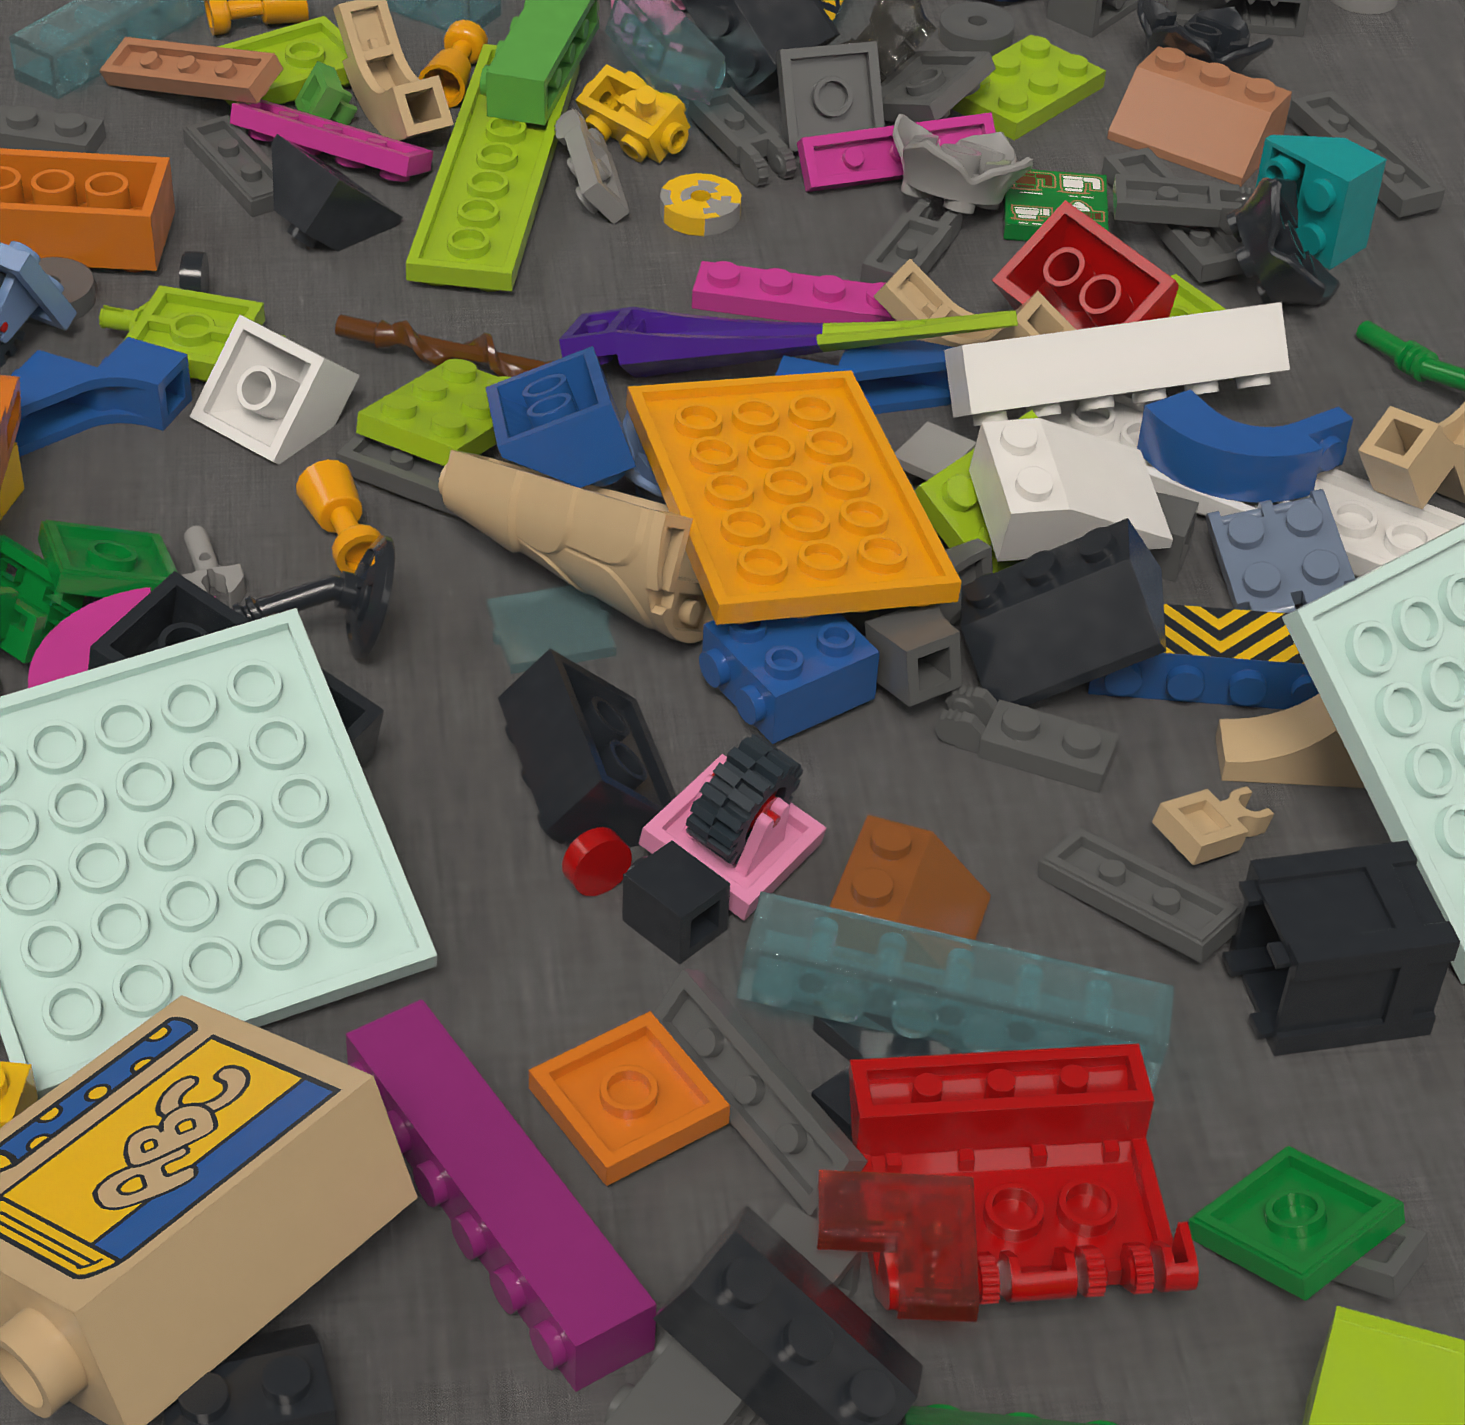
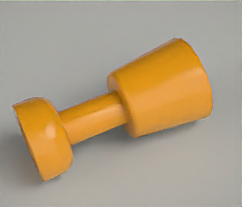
[204,0,309,36]
[418,20,488,108]
[296,459,381,573]

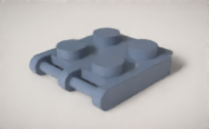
[1206,489,1355,613]

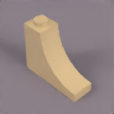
[1215,694,1365,788]

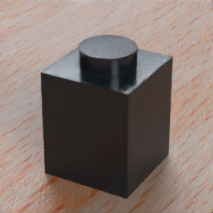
[622,840,730,965]

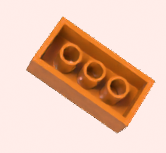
[0,148,175,272]

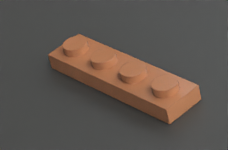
[99,37,283,104]

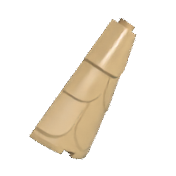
[439,450,714,643]

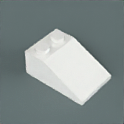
[969,418,1173,561]

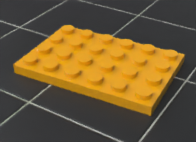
[626,370,962,625]

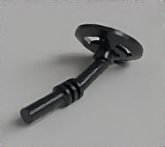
[232,535,395,658]

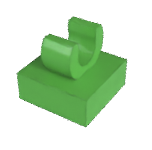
[294,61,358,126]

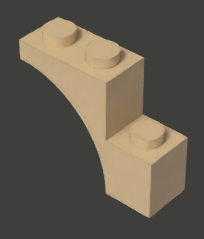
[1358,402,1465,509]

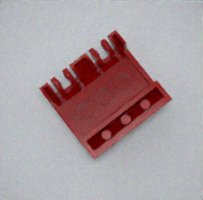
[849,1043,1199,1311]

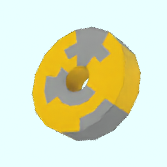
[659,173,742,236]

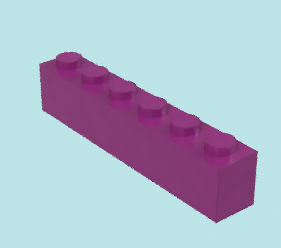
[345,999,657,1392]

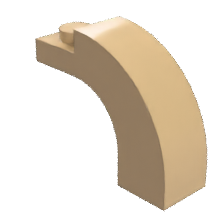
[333,0,454,141]
[873,259,1076,347]

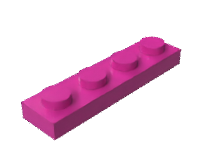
[230,99,434,182]
[797,112,996,192]
[692,261,897,323]

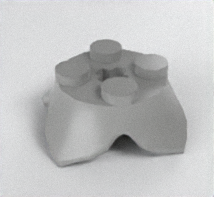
[892,114,1033,214]

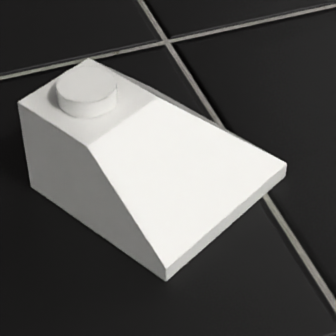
[190,315,360,464]

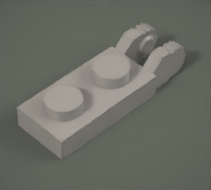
[554,108,630,224]

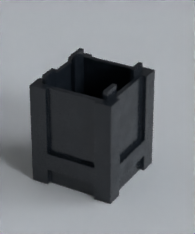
[1222,840,1460,1057]

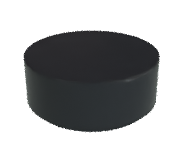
[179,251,209,293]

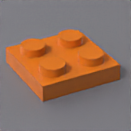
[529,1011,730,1186]

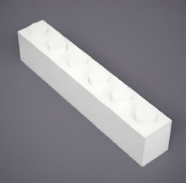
[944,302,1290,426]

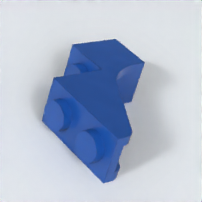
[11,337,192,457]
[775,340,953,414]

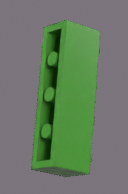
[480,0,599,126]

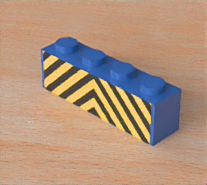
[1087,604,1319,710]

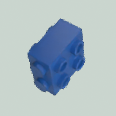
[699,613,880,744]

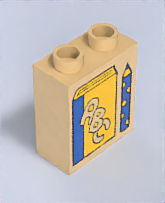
[0,995,418,1425]

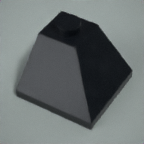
[272,134,403,252]

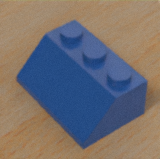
[485,346,636,488]

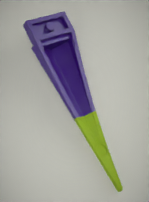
[559,307,1018,378]

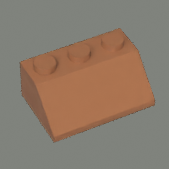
[1107,46,1292,187]

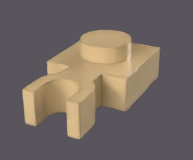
[1152,786,1274,865]

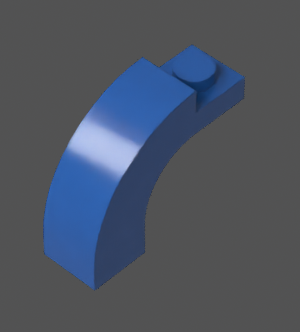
[1137,389,1353,503]

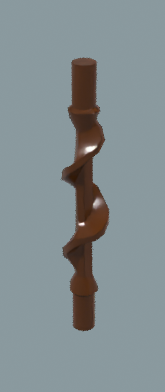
[335,314,605,377]

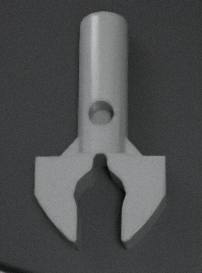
[182,526,246,609]

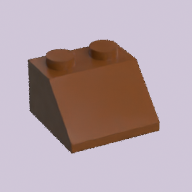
[823,815,991,999]

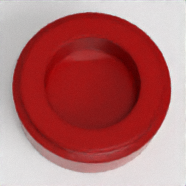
[562,827,632,896]

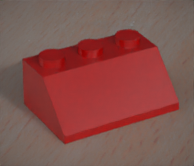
[992,200,1179,330]

